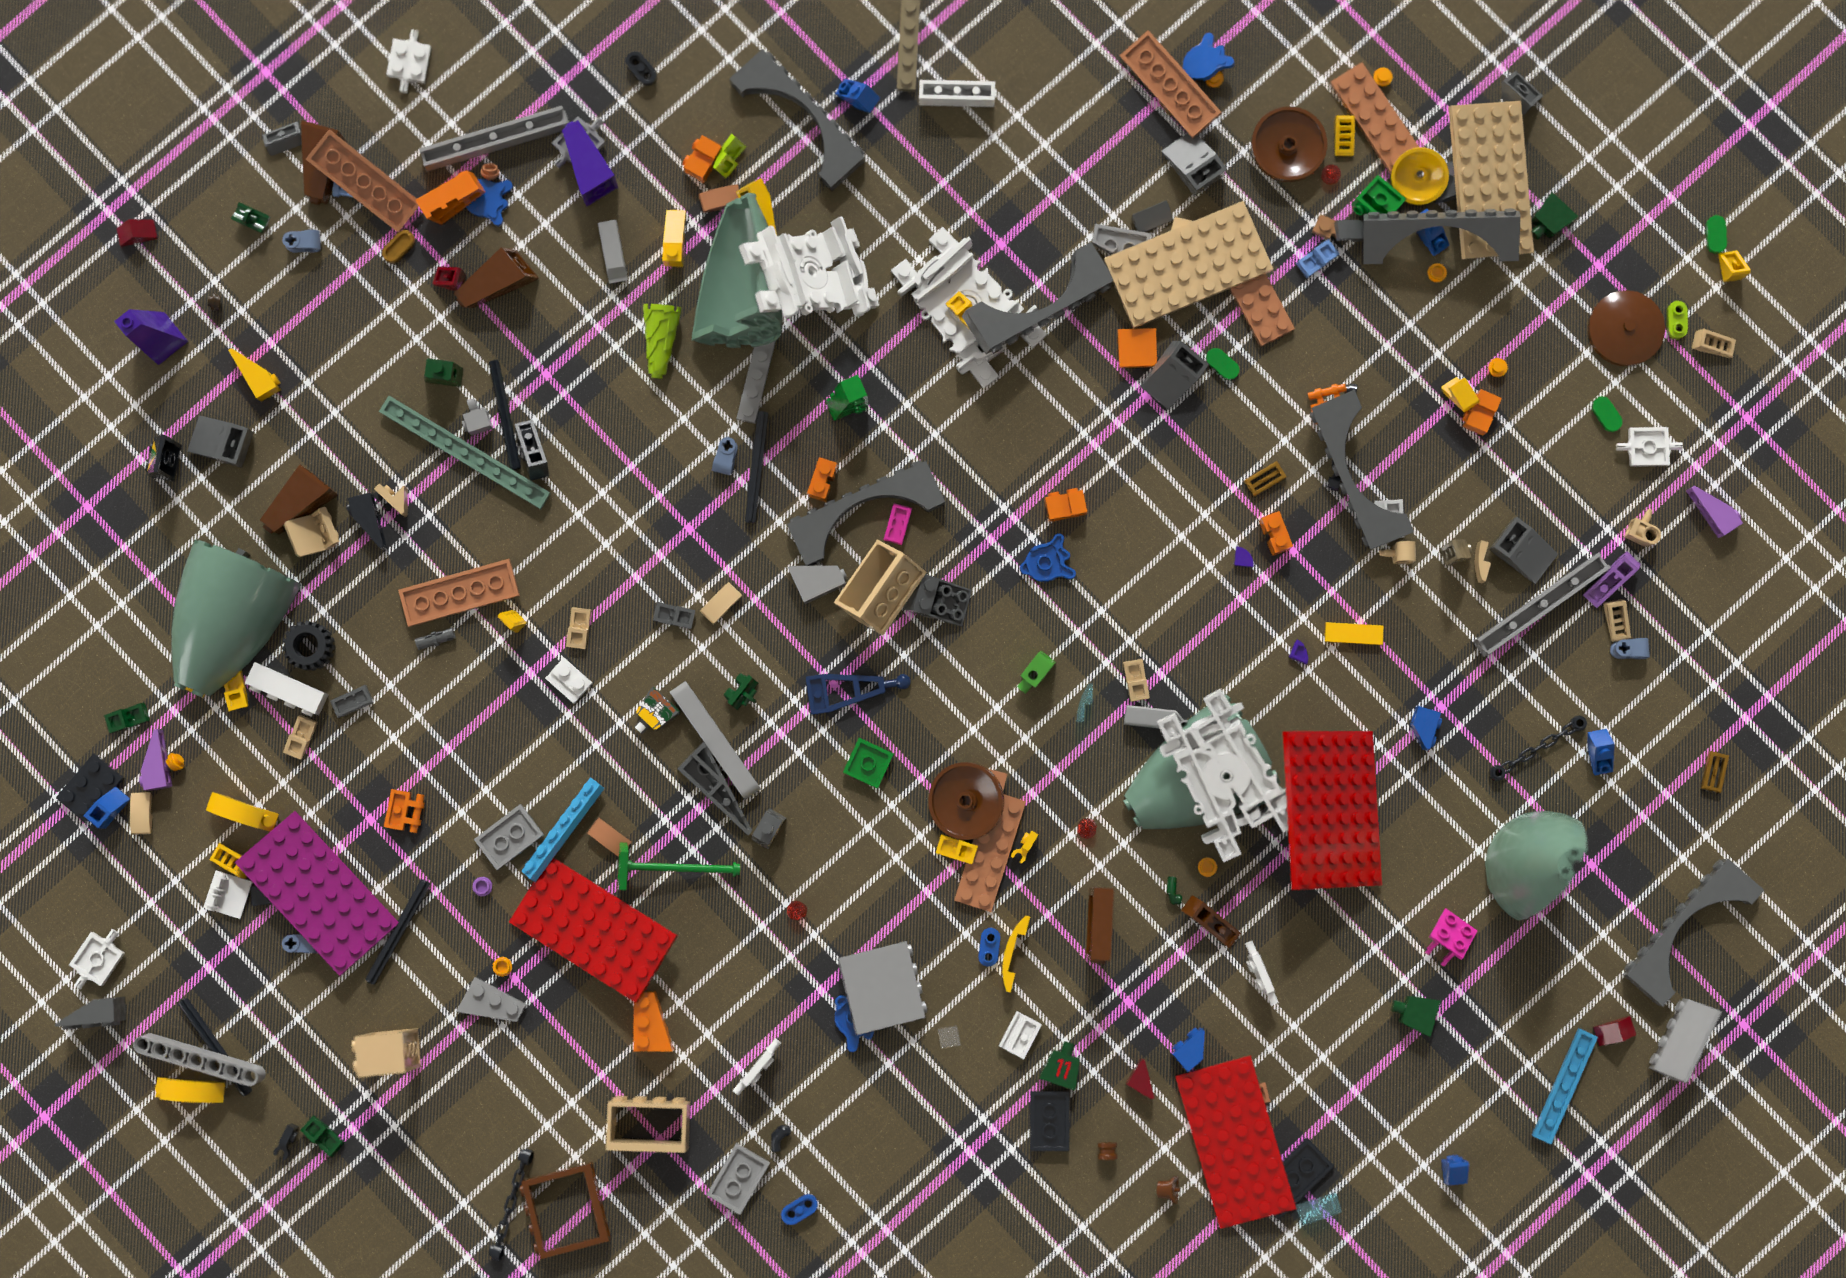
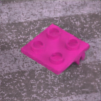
[1424,908,1477,967]

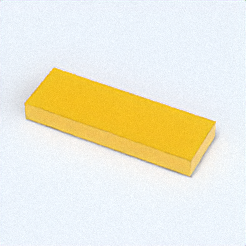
[1324,622,1384,645]

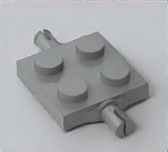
[552,116,606,169]

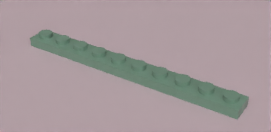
[379,396,551,509]

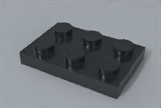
[56,753,124,823]
[1030,1091,1070,1151]

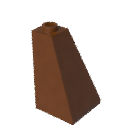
[301,120,347,205]
[454,247,539,308]
[260,464,338,534]

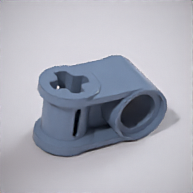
[282,230,321,253]
[712,437,738,476]
[1610,638,1650,659]
[282,934,317,953]

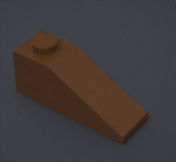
[1181,895,1241,949]

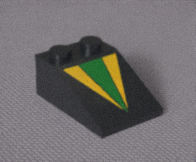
[145,434,182,482]

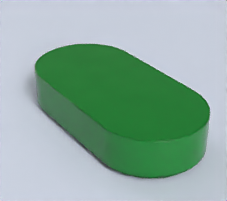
[1705,215,1727,254]
[1206,348,1239,380]
[1591,396,1622,432]

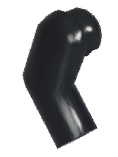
[771,1125,791,1152]

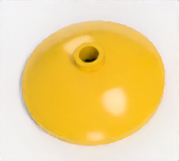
[1391,147,1449,205]

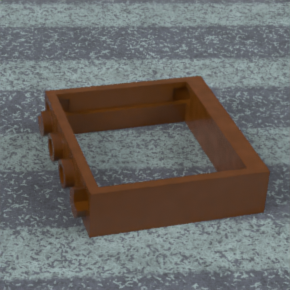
[1086,888,1114,964]
[520,1162,611,1259]

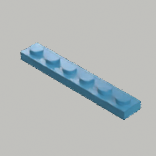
[521,777,605,882]
[1532,1028,1598,1144]

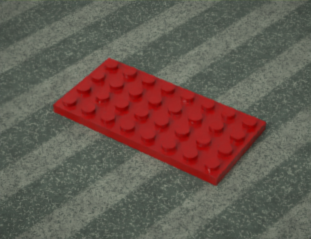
[509,858,678,1003]
[1175,1055,1296,1229]

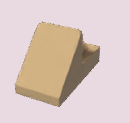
[374,484,408,517]

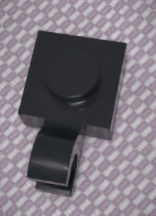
[273,1123,299,1160]

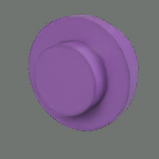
[473,877,492,896]

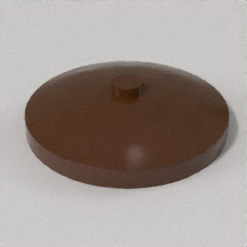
[1251,106,1327,182]
[1587,290,1665,366]
[928,762,1004,840]

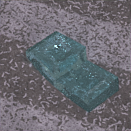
[1075,683,1093,723]
[1296,1193,1342,1225]

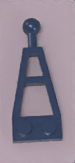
[806,674,911,715]

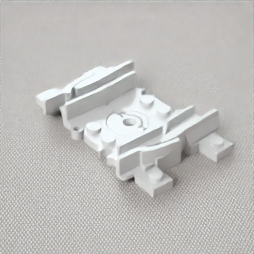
[739,217,879,318]
[891,227,1047,389]
[1157,688,1288,862]

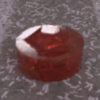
[1321,165,1341,185]
[1077,818,1097,839]
[787,901,807,921]

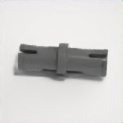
[415,627,456,650]

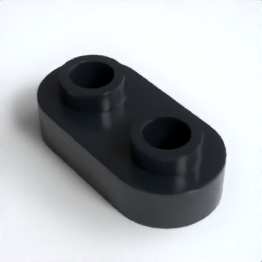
[626,52,657,86]

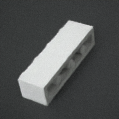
[919,80,995,107]
[245,662,329,717]

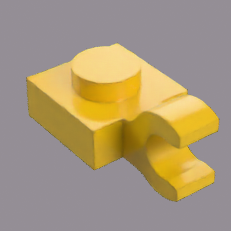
[1011,831,1038,863]

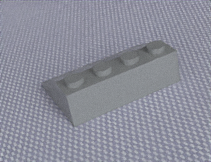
[1649,998,1721,1083]

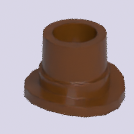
[1157,1176,1181,1204]

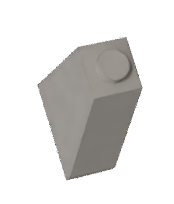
[788,566,848,604]

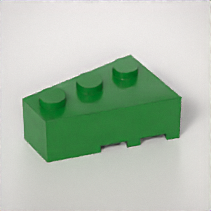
[825,375,869,421]

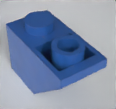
[835,79,880,113]
[1416,209,1450,256]
[1410,706,1442,751]
[1587,729,1614,776]
[84,787,130,829]
[1171,1027,1205,1072]
[1441,1155,1469,1185]

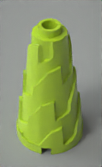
[643,304,681,379]

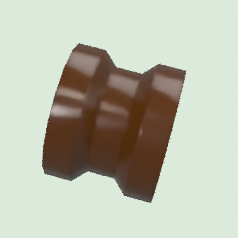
[1098,1142,1117,1160]

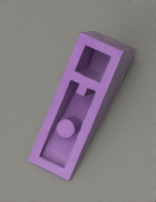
[1686,486,1743,538]
[1583,551,1641,608]
[139,729,172,791]

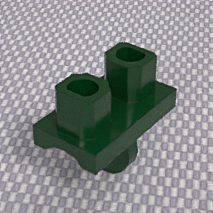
[231,202,271,234]
[724,673,759,710]

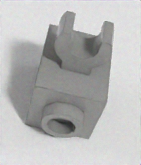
[462,398,494,436]

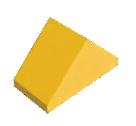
[1718,251,1751,282]

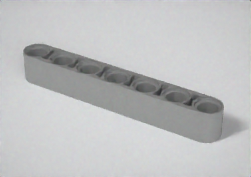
[670,681,761,800]
[133,1033,266,1086]

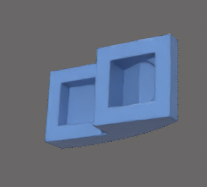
[1296,239,1340,278]

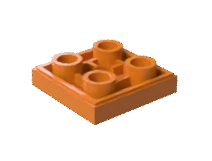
[1117,328,1157,368]

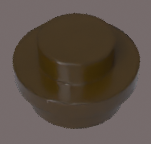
[207,293,221,312]

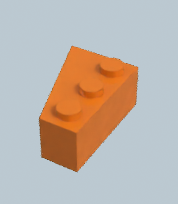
[415,171,485,225]
[633,991,675,1051]

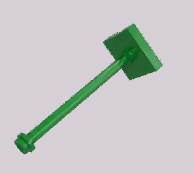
[618,842,740,890]

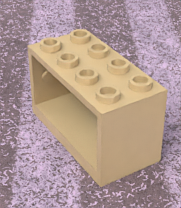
[834,539,927,635]
[352,1028,421,1077]
[606,1096,690,1153]

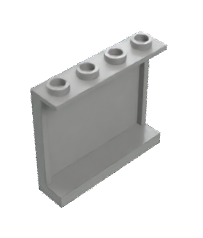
[837,941,927,1035]

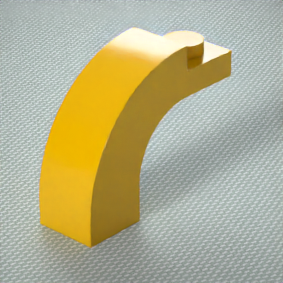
[206,792,279,832]
[155,1077,225,1103]

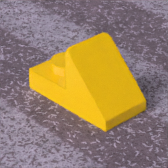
[1441,377,1480,412]

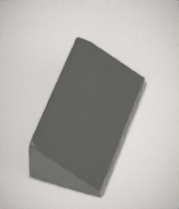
[262,122,302,156]
[1131,200,1173,232]

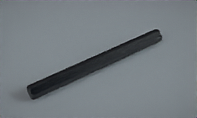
[489,360,521,470]
[745,411,769,523]
[366,879,431,985]
[178,998,252,1097]

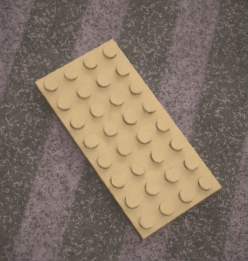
[1448,101,1534,259]
[1104,201,1273,329]

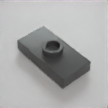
[330,685,374,719]

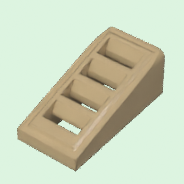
[1692,329,1736,358]
[1603,599,1631,642]

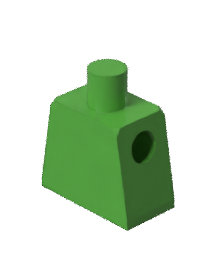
[1017,651,1056,694]

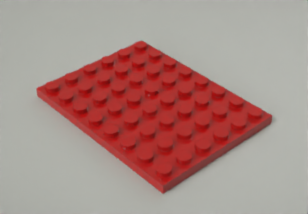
[1283,731,1382,890]

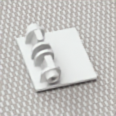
[204,870,253,919]

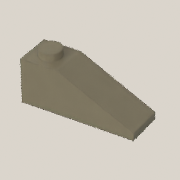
[1440,539,1472,566]

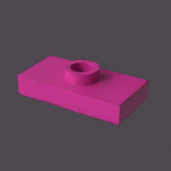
[884,503,912,545]

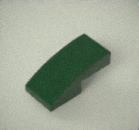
[104,703,150,734]
[300,1115,345,1157]

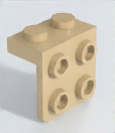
[284,507,340,557]

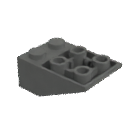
[1161,133,1227,196]
[1140,341,1209,409]
[187,415,254,468]
[1489,517,1558,584]
[903,574,972,626]
[55,997,126,1030]

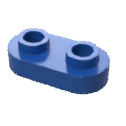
[979,928,1000,967]
[781,1194,818,1225]

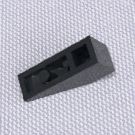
[514,420,549,481]
[346,492,388,551]

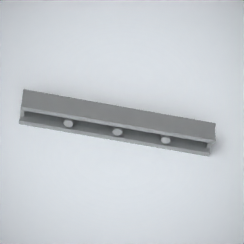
[419,106,569,172]
[1472,552,1611,657]

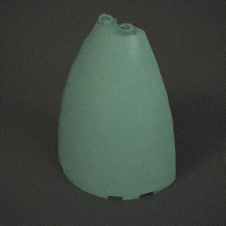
[692,193,782,348]
[171,540,301,697]
[1123,694,1282,829]
[1485,811,1587,921]

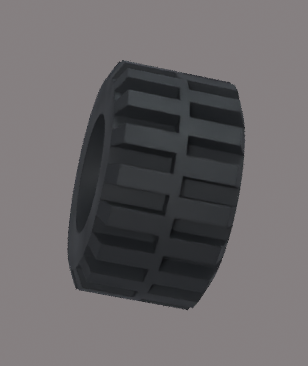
[282,621,335,671]

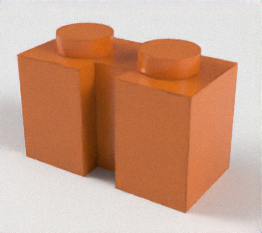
[683,135,722,183]
[1462,389,1502,436]
[807,457,838,502]
[1044,488,1087,522]
[1259,511,1293,556]

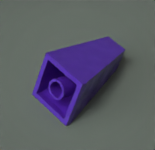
[562,120,618,207]
[114,309,188,365]

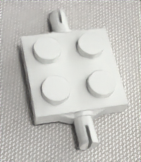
[386,29,431,93]
[1616,427,1683,467]
[69,929,125,989]
[1245,941,1279,1005]
[733,1038,781,1095]

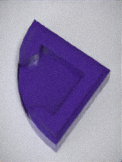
[1234,546,1254,568]
[1289,640,1308,665]

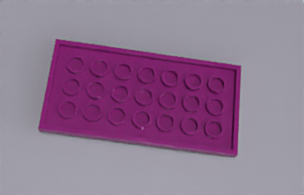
[235,811,399,976]

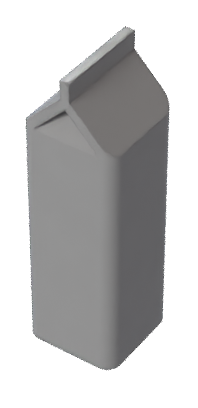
[598,220,628,284]
[1124,705,1188,729]

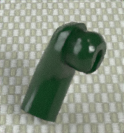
[1166,876,1182,905]

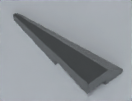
[677,742,752,835]

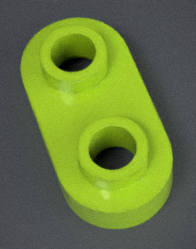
[1666,301,1688,340]

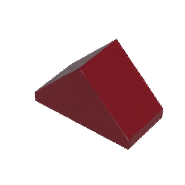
[116,219,158,247]
[432,267,466,291]
[1593,1016,1636,1046]
[1126,1059,1155,1099]

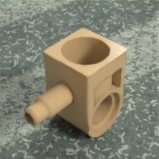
[1624,509,1661,547]
[1379,541,1416,564]

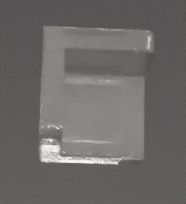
[938,1025,960,1048]

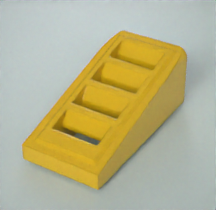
[1334,115,1355,156]
[498,610,527,633]
[210,843,247,879]

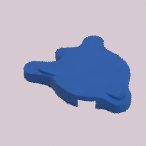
[1183,33,1235,81]
[466,179,513,226]
[1020,533,1076,582]
[835,995,874,1052]

